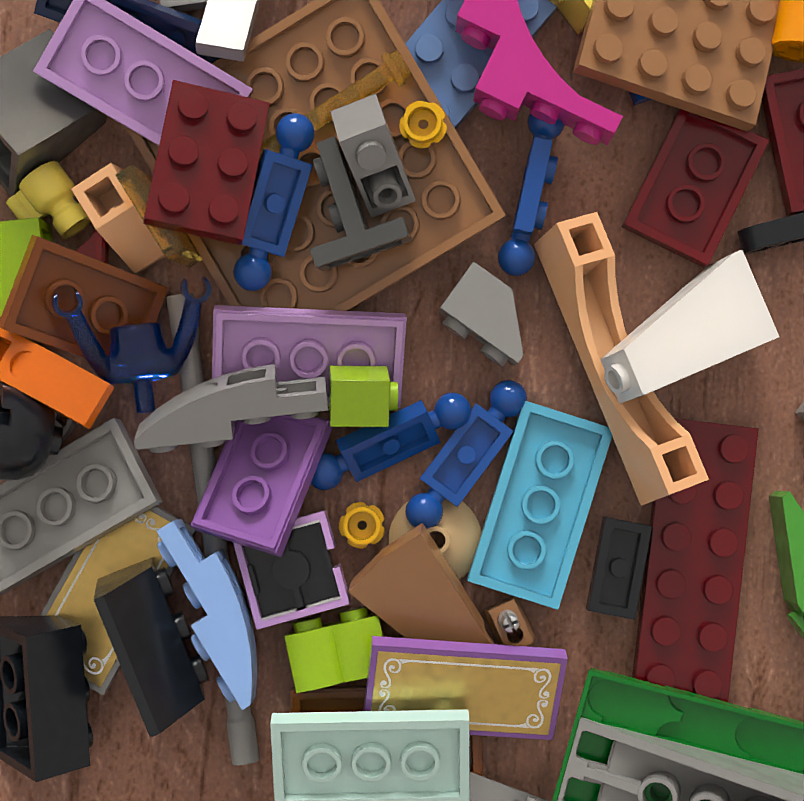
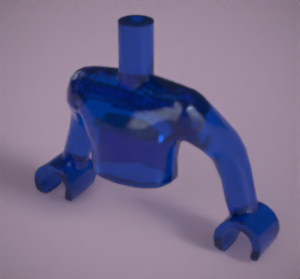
[52,276,212,413]

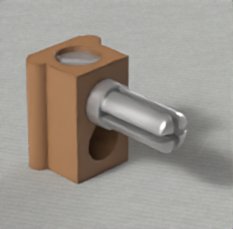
[483,596,536,646]

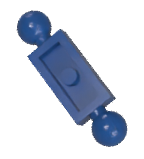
[233,113,315,291]
[498,113,564,276]
[405,380,527,529]
[311,393,471,490]

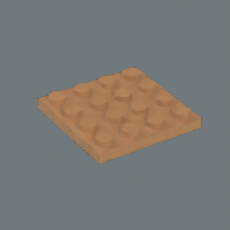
[573,0,779,132]

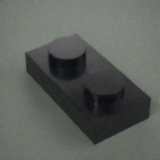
[586,516,652,620]

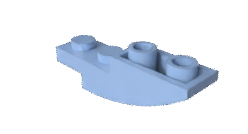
[156,519,258,710]

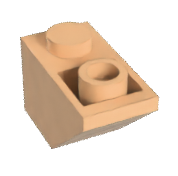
[71,163,176,274]

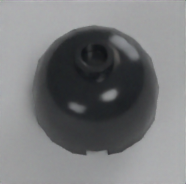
[0,381,63,480]

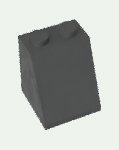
[0,29,107,196]

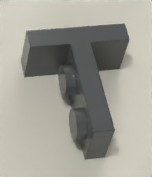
[310,136,412,271]

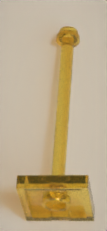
[116,50,412,268]

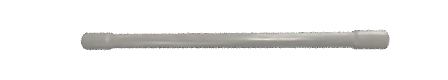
[166,293,260,765]

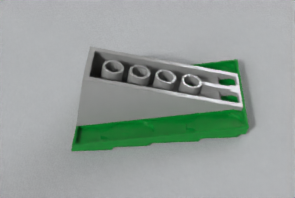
[552,668,804,801]

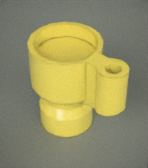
[6,161,91,239]

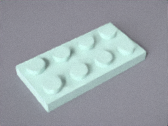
[270,709,470,801]

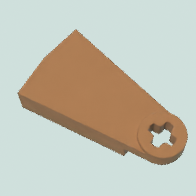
[348,523,494,644]

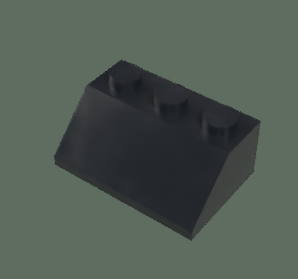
[94,558,210,738]
[0,616,93,782]

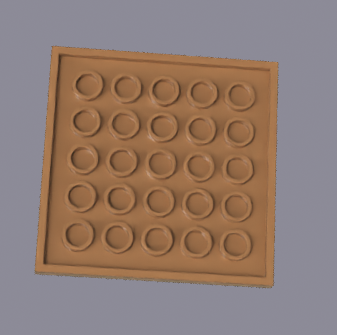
[126,0,506,311]

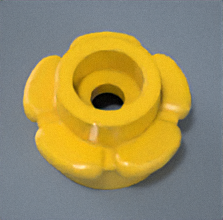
[399,101,447,149]
[339,502,385,549]

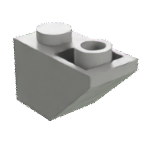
[331,94,416,218]
[439,261,524,367]

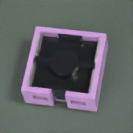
[233,509,351,630]

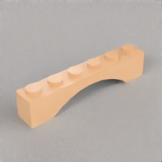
[534,212,709,506]

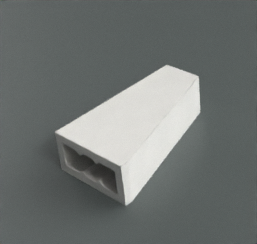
[600,250,779,404]

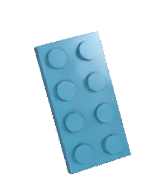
[467,401,612,610]

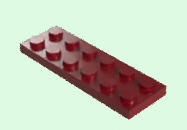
[632,418,759,702]

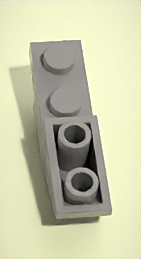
[134,364,328,453]

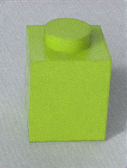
[329,366,398,427]

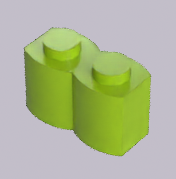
[284,606,383,693]

